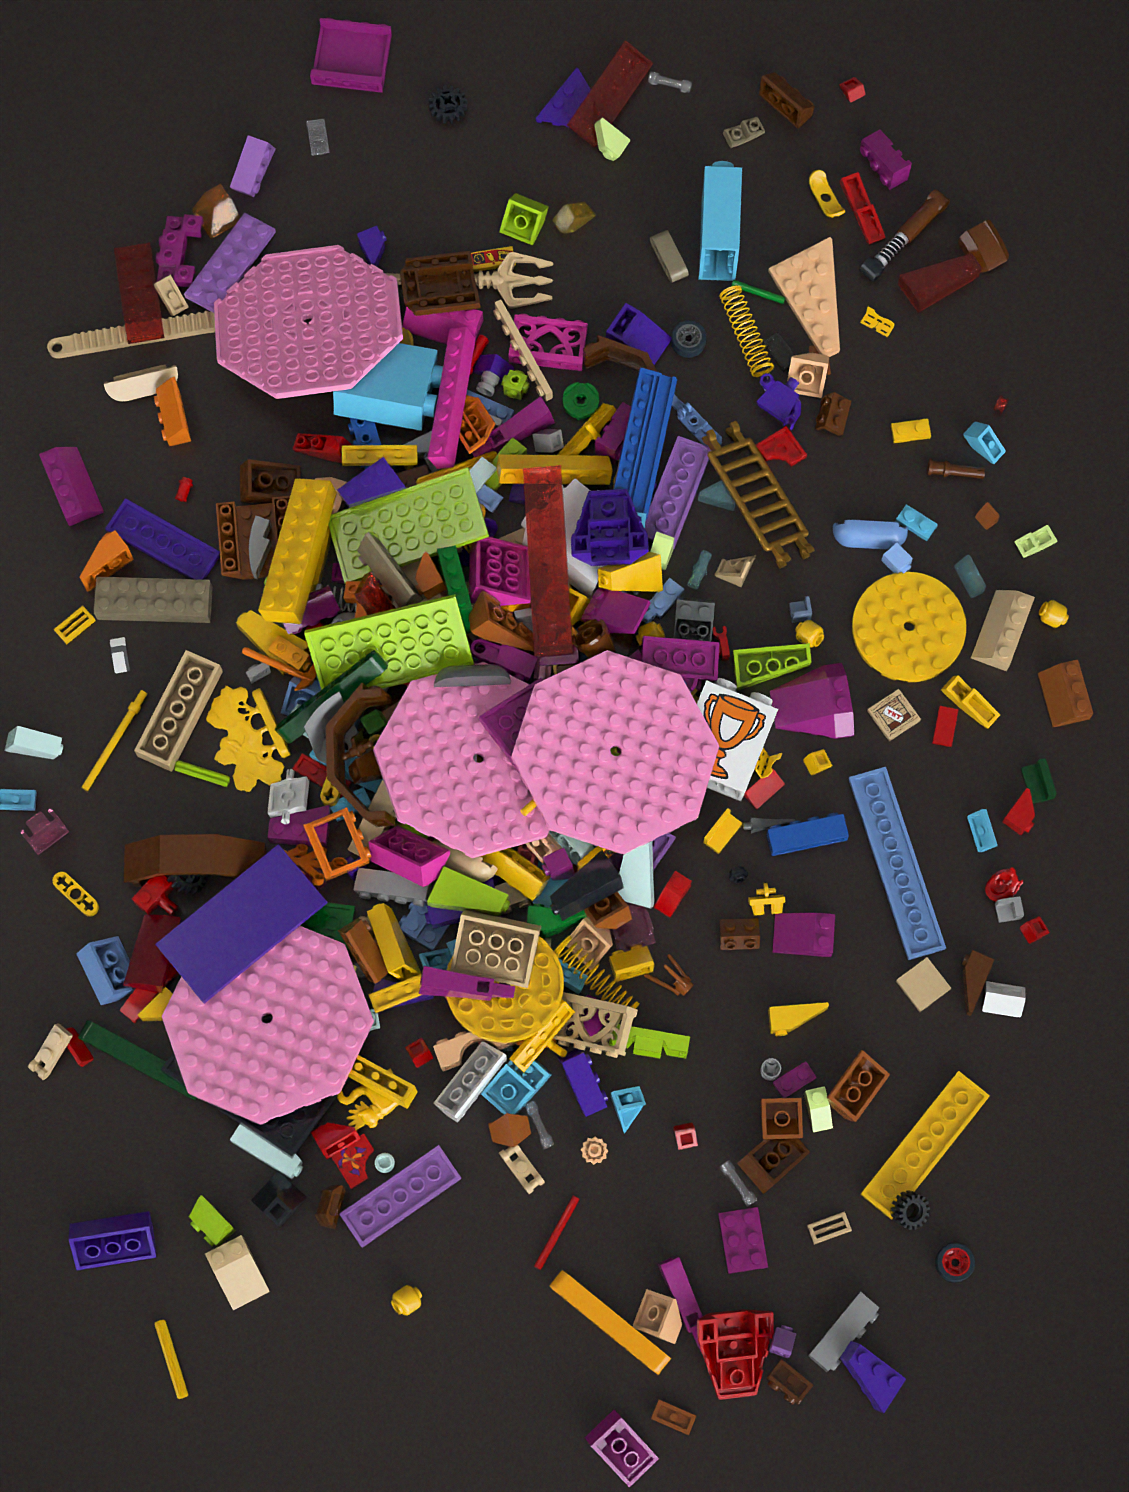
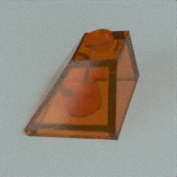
[192,183,240,239]

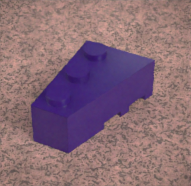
[337,457,406,508]
[557,1049,608,1117]
[840,1341,906,1413]

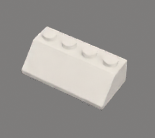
[434,1041,507,1122]

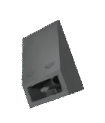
[673,596,715,642]

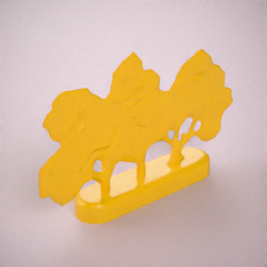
[206,686,291,792]

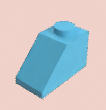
[963,422,1006,464]

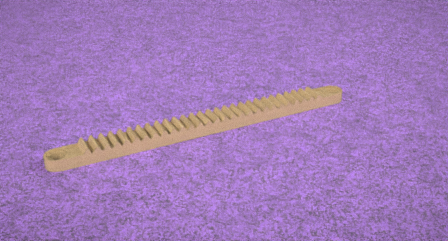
[47,311,215,358]

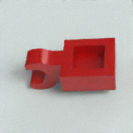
[712,626,730,661]

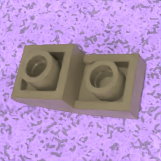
[723,116,765,148]

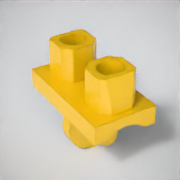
[748,883,785,915]

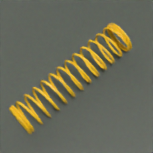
[719,286,774,377]
[554,935,640,1020]

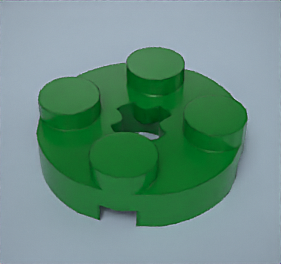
[562,382,599,420]

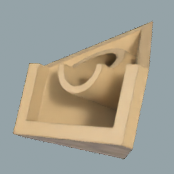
[715,555,756,587]

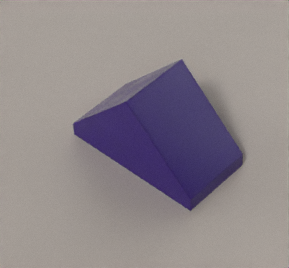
[473,354,514,382]

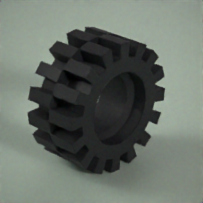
[891,1190,930,1230]

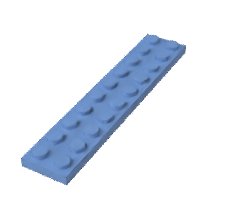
[848,767,946,960]

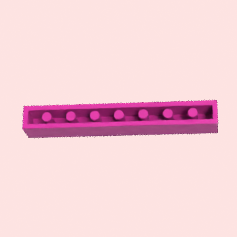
[428,327,476,469]

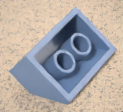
[76,936,136,1005]

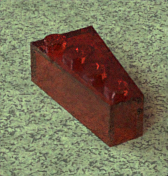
[898,253,982,313]

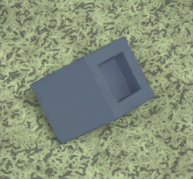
[789,596,812,623]

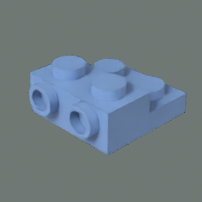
[399,902,450,951]

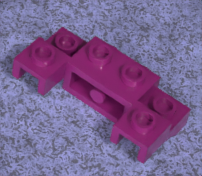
[156,214,204,287]

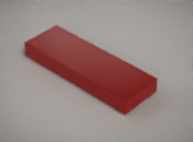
[292,753,352,798]

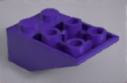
[606,303,672,365]

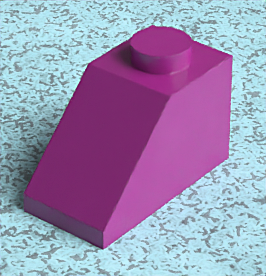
[541,848,575,881]

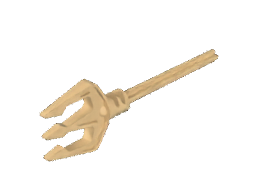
[385,252,553,309]

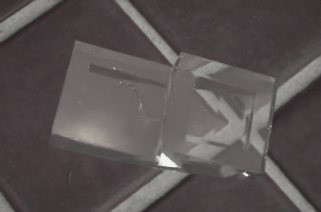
[306,119,330,156]

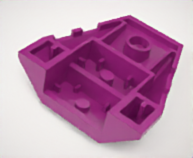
[769,663,854,739]

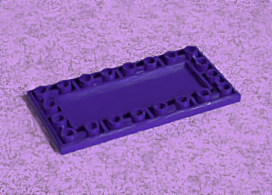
[155,844,328,1004]

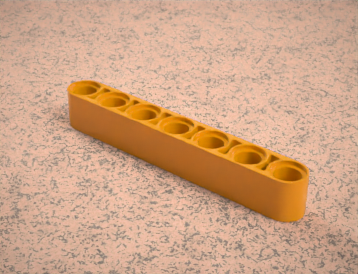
[549,1270,671,1375]

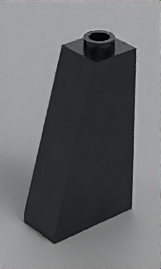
[550,850,624,921]

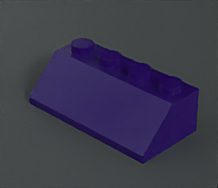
[69,1211,156,1270]

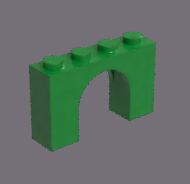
[437,545,472,634]

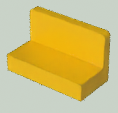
[703,808,742,854]

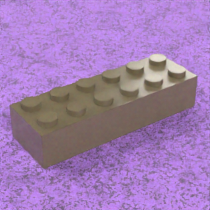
[94,577,213,623]

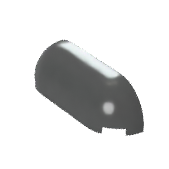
[434,664,511,687]

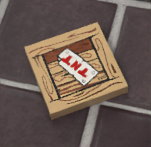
[867,689,921,741]

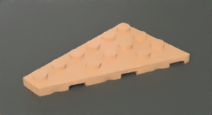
[768,237,840,357]

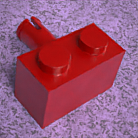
[132,875,179,916]

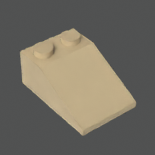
[205,1235,270,1310]

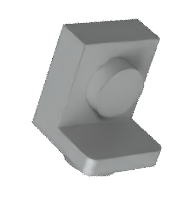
[246,652,271,684]

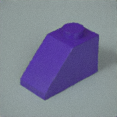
[357,225,387,267]

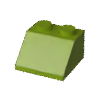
[499,193,549,245]

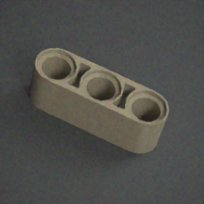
[650,230,689,283]

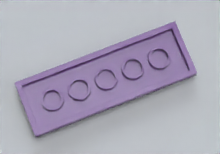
[184,213,276,313]
[645,436,711,549]
[340,1145,461,1248]

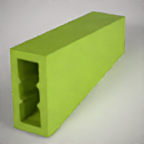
[427,866,511,916]

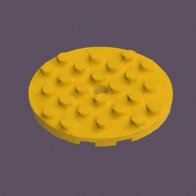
[852,572,966,682]
[446,936,564,1043]

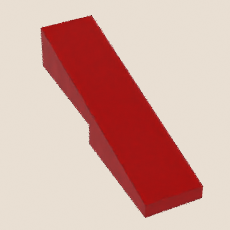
[839,172,886,245]

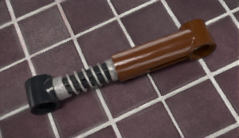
[859,189,950,282]

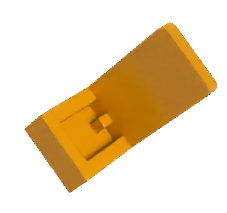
[268,635,312,673]

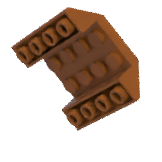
[216,496,290,580]

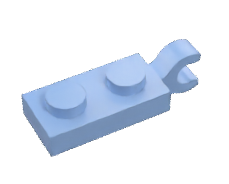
[642,578,684,624]

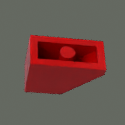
[1002,788,1035,835]
[654,871,692,918]
[311,1123,361,1160]

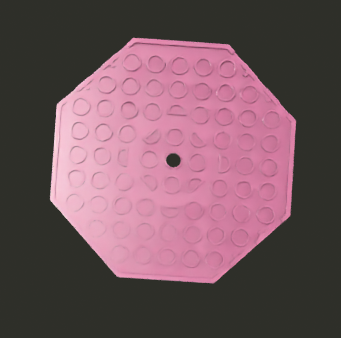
[214,245,403,399]
[511,650,719,855]
[373,662,550,858]
[162,926,374,1125]

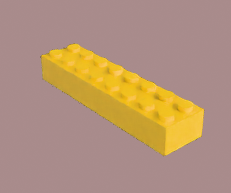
[258,479,337,624]

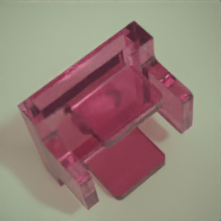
[19,808,69,855]
[611,904,656,952]

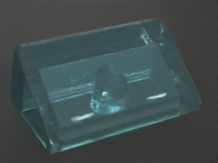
[955,555,986,598]

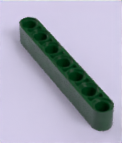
[275,650,389,744]
[78,1020,197,1101]

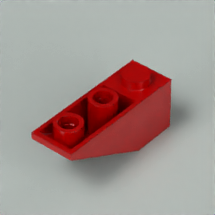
[292,433,352,463]

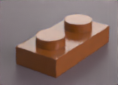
[651,1400,696,1435]

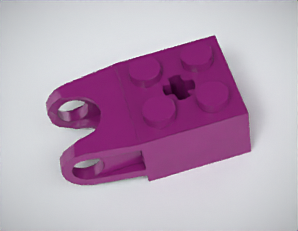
[470,639,538,683]

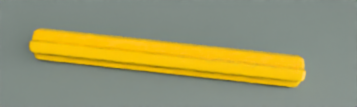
[416,451,497,485]

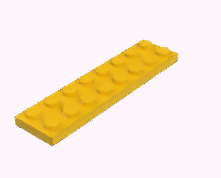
[860,1071,990,1220]

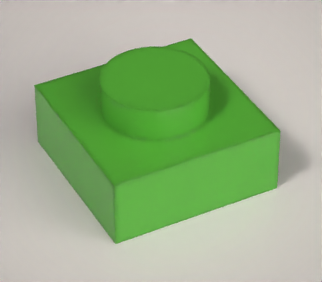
[360,709,386,736]

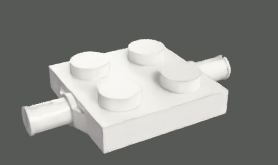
[268,769,309,824]

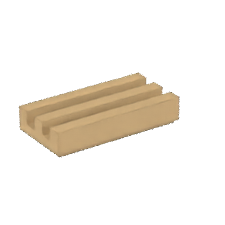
[807,1211,852,1245]

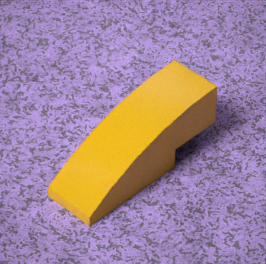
[941,675,1000,729]

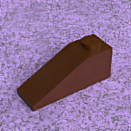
[962,950,994,1016]

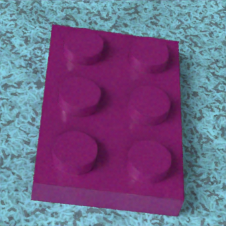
[718,1207,768,1274]

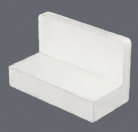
[982,981,1026,1017]

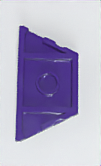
[536,67,596,128]

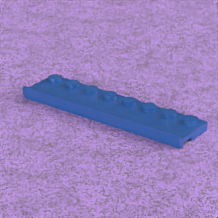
[613,368,677,520]

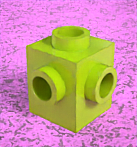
[501,370,530,400]

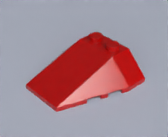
[697,1309,774,1400]

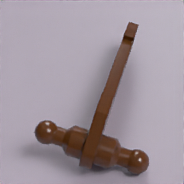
[341,727,374,760]

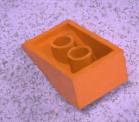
[80,530,134,592]

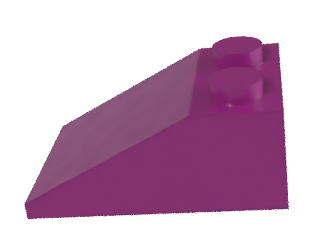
[581,588,651,634]
[772,913,835,957]
[584,1410,659,1487]

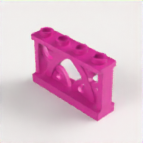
[509,314,588,371]

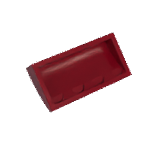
[123,915,182,993]

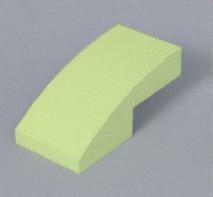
[1014,525,1057,558]

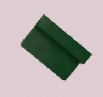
[1021,758,1057,804]

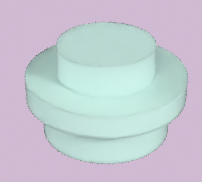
[375,1153,395,1173]

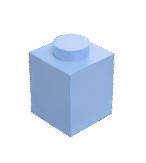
[881,543,913,574]

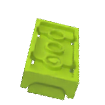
[609,1024,690,1059]

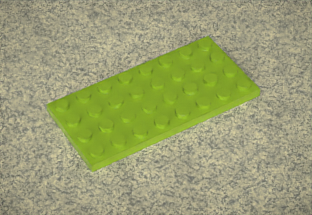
[328,467,489,584]
[304,594,474,690]

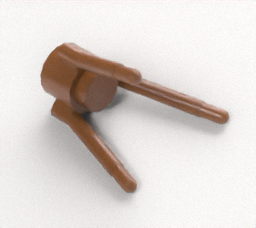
[644,954,694,996]

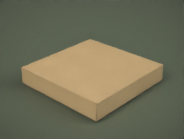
[896,957,951,1012]

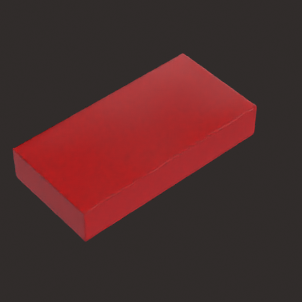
[932,706,959,747]

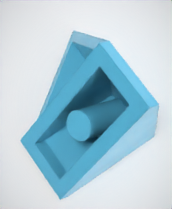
[419,948,452,970]
[611,1086,646,1134]

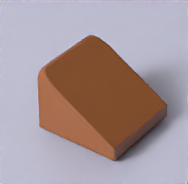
[975,502,999,530]

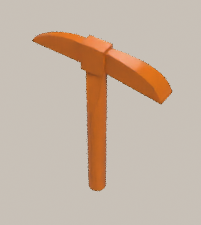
[242,647,317,691]

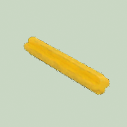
[155,1319,188,1399]

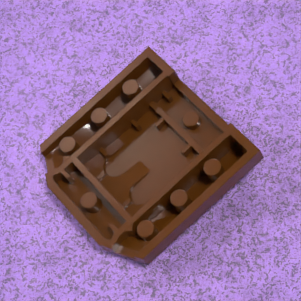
[400,251,480,316]

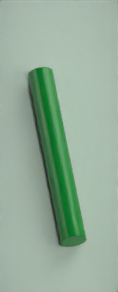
[731,280,786,304]

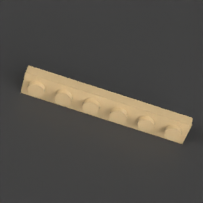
[493,300,553,401]

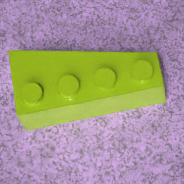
[732,643,811,691]

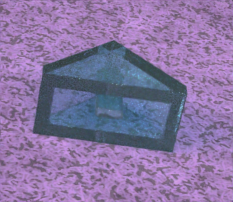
[698,480,736,511]

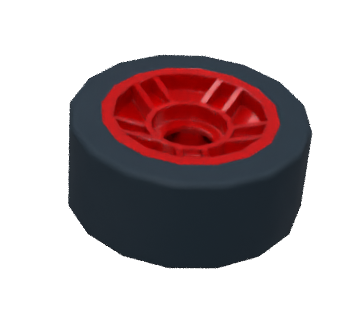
[935,1243,975,1283]

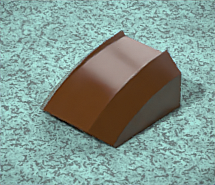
[958,220,1009,273]
[314,1185,346,1229]

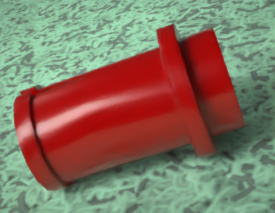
[175,477,193,502]

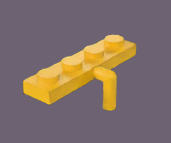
[557,403,616,455]
[509,1000,575,1072]

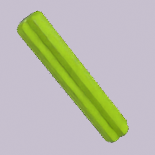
[174,760,230,787]

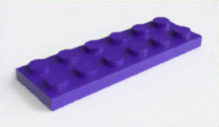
[105,498,220,580]

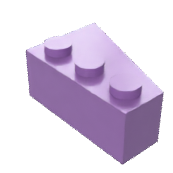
[230,135,276,197]

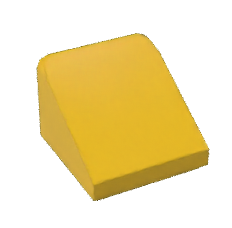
[803,749,833,775]

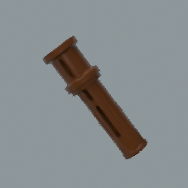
[927,458,985,479]

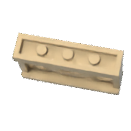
[553,992,638,1058]

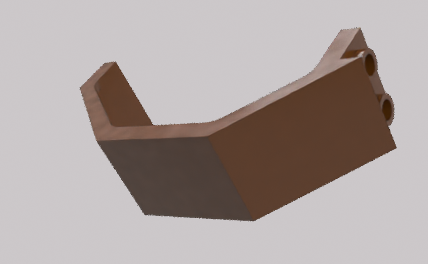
[583,335,657,372]
[326,683,395,827]
[124,834,267,887]

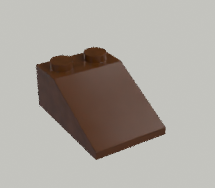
[240,459,301,504]
[737,1138,810,1194]

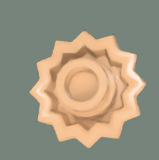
[580,1136,608,1165]

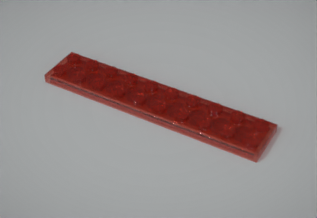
[523,465,574,657]

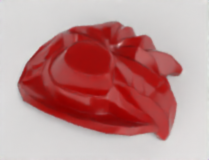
[985,867,1023,902]

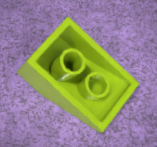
[189,1195,236,1247]

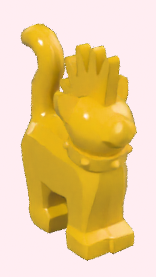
[337,1068,399,1130]

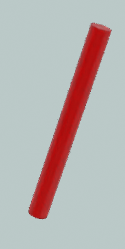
[534,1196,580,1270]

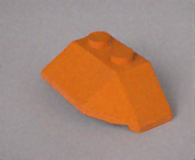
[459,395,496,454]

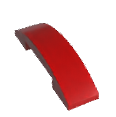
[120,964,179,1024]

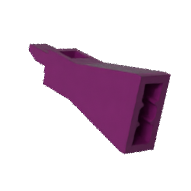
[472,397,555,457]
[419,966,515,1001]
[657,1256,703,1352]

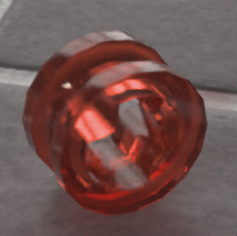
[993,395,1009,414]

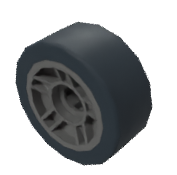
[671,320,706,358]

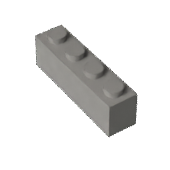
[353,868,436,907]
[808,1292,879,1372]

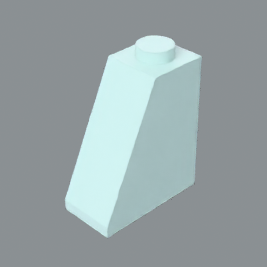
[4,726,63,759]

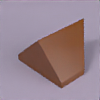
[488,1113,531,1147]

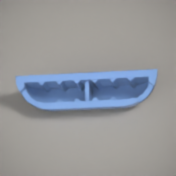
[833,520,908,550]

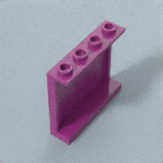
[310,17,392,93]

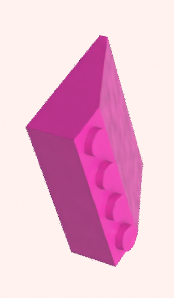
[469,537,531,606]

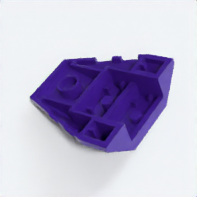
[571,489,649,566]

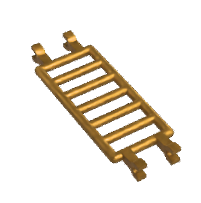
[702,421,815,568]

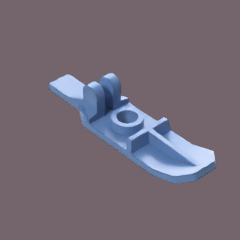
[672,394,722,446]

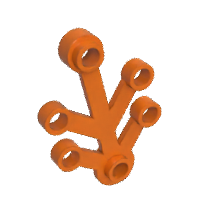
[284,844,348,886]

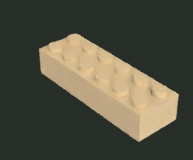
[134,650,223,772]

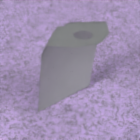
[304,692,357,763]

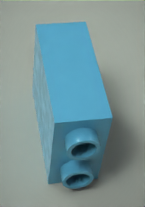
[699,161,742,281]
[333,343,443,431]

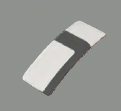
[110,637,130,673]

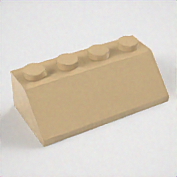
[971,590,1035,672]

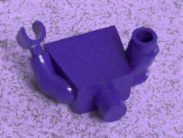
[757,373,801,430]

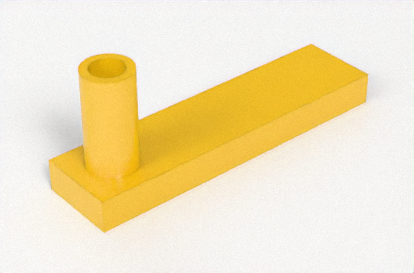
[342,445,418,470]

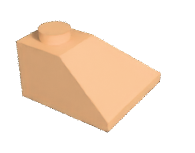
[787,353,829,398]
[566,917,613,970]
[632,1289,682,1344]

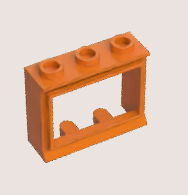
[303,807,371,881]

